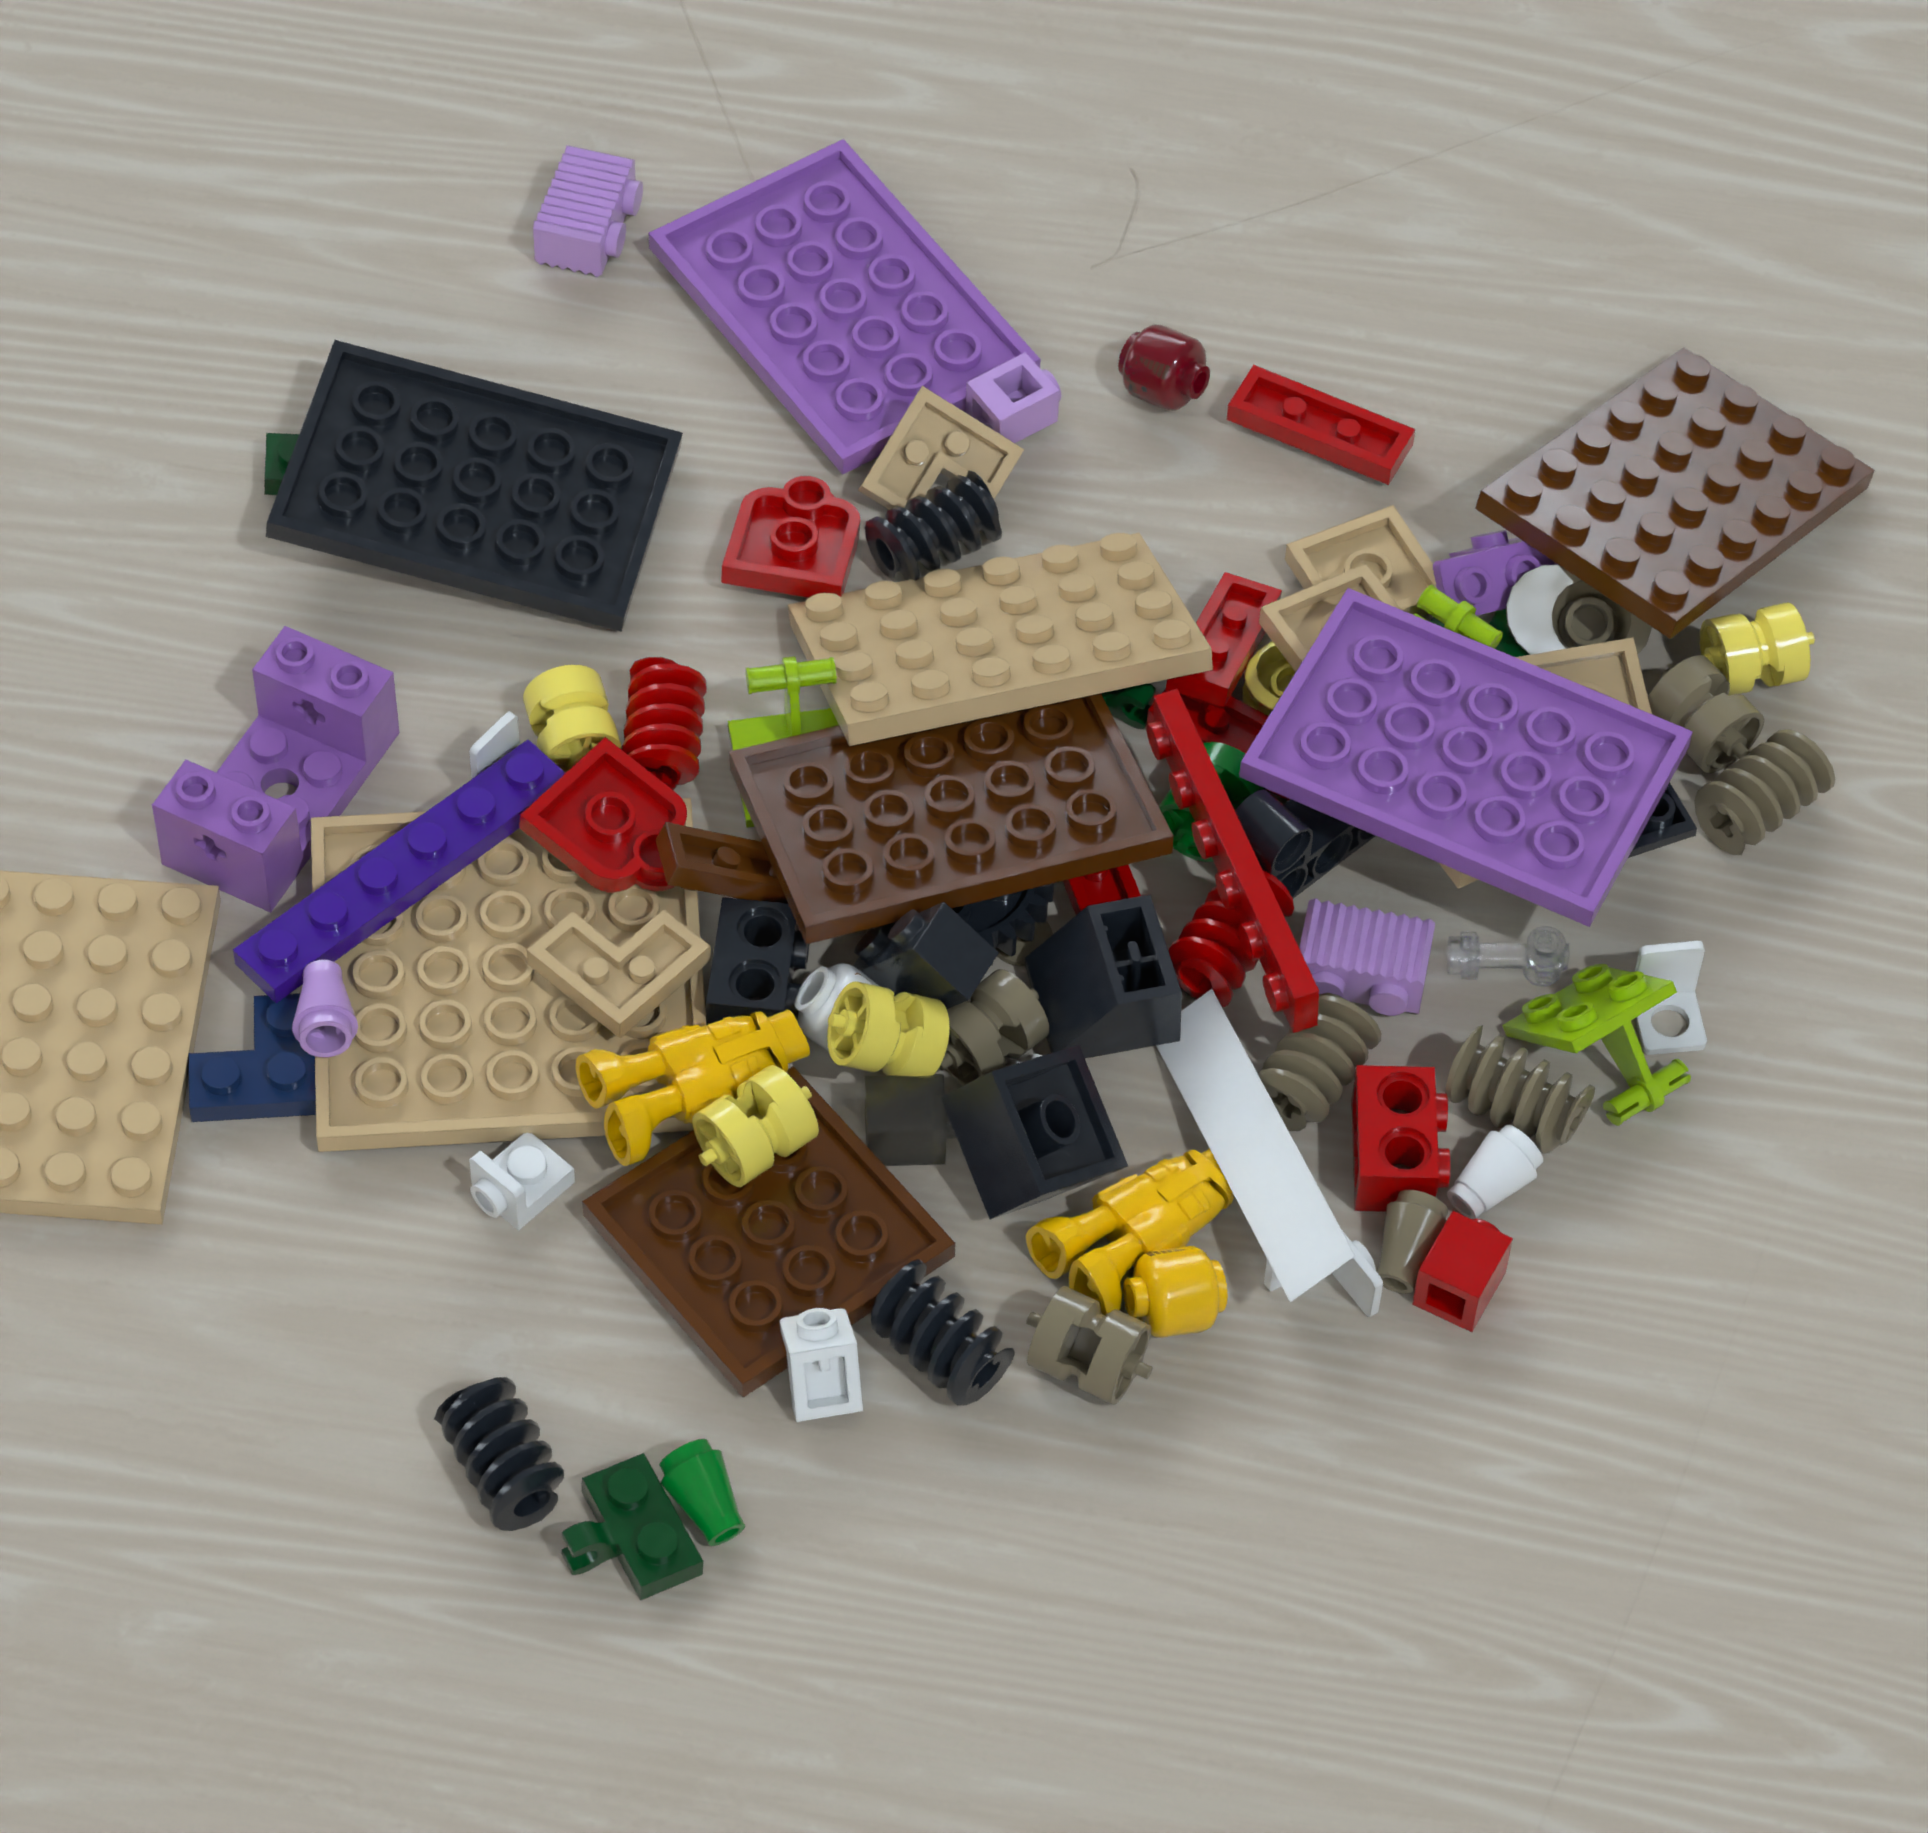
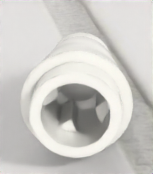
[1447,1125,1543,1219]

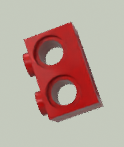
[1351,1065,1450,1212]

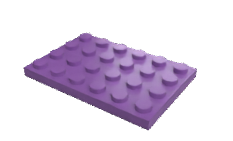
[649,139,1041,475]
[1239,588,1693,927]

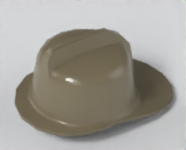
[1506,565,1652,655]

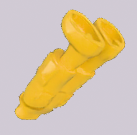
[576,1010,810,1166]
[1026,1148,1234,1315]

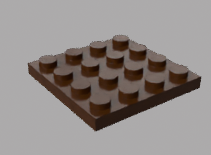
[582,1066,956,1398]

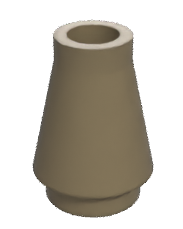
[1377,1190,1448,1294]

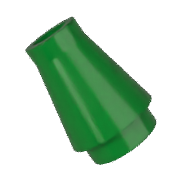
[659,1439,745,1546]

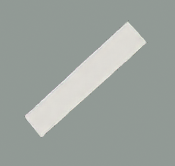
[1156,989,1355,1302]

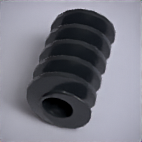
[864,470,1002,581]
[871,1259,1015,1405]
[434,1377,564,1531]

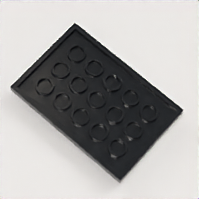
[266,340,683,632]

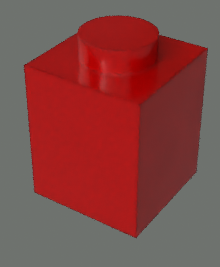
[1412,1211,1513,1332]

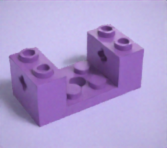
[152,626,400,913]

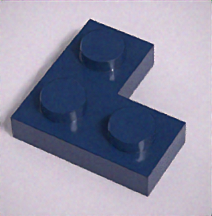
[189,993,316,1122]

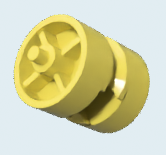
[1700,602,1815,696]
[523,665,622,773]
[827,981,950,1083]
[692,1065,819,1187]

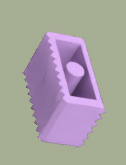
[533,145,643,277]
[1299,898,1435,1016]

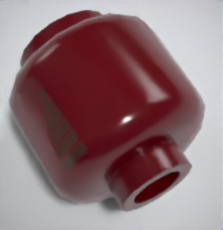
[1118,324,1210,411]

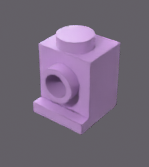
[965,352,1061,443]

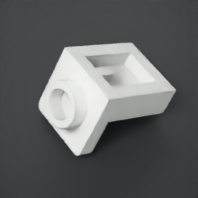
[469,1133,575,1231]
[780,1308,863,1422]

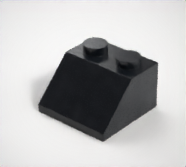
[940,1045,1128,1220]

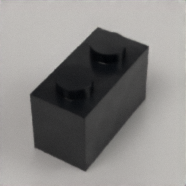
[853,902,999,1009]

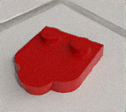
[721,476,860,598]
[519,737,687,892]

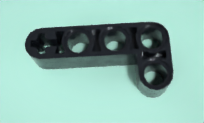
[1235,789,1376,899]

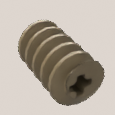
[1694,729,1836,855]
[1258,993,1382,1131]
[1446,1025,1595,1154]

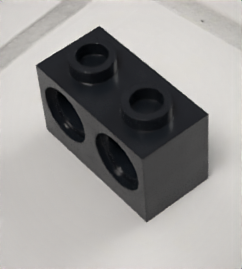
[706,897,810,1025]

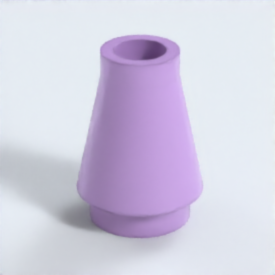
[292,960,358,1057]

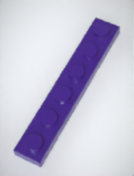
[233,739,565,1003]

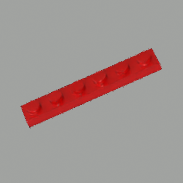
[1146,688,1319,1033]

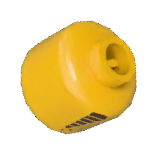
[1123,1246,1228,1338]

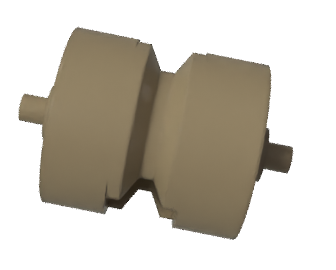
[1648,655,1764,773]
[939,969,1049,1086]
[1026,1286,1153,1405]

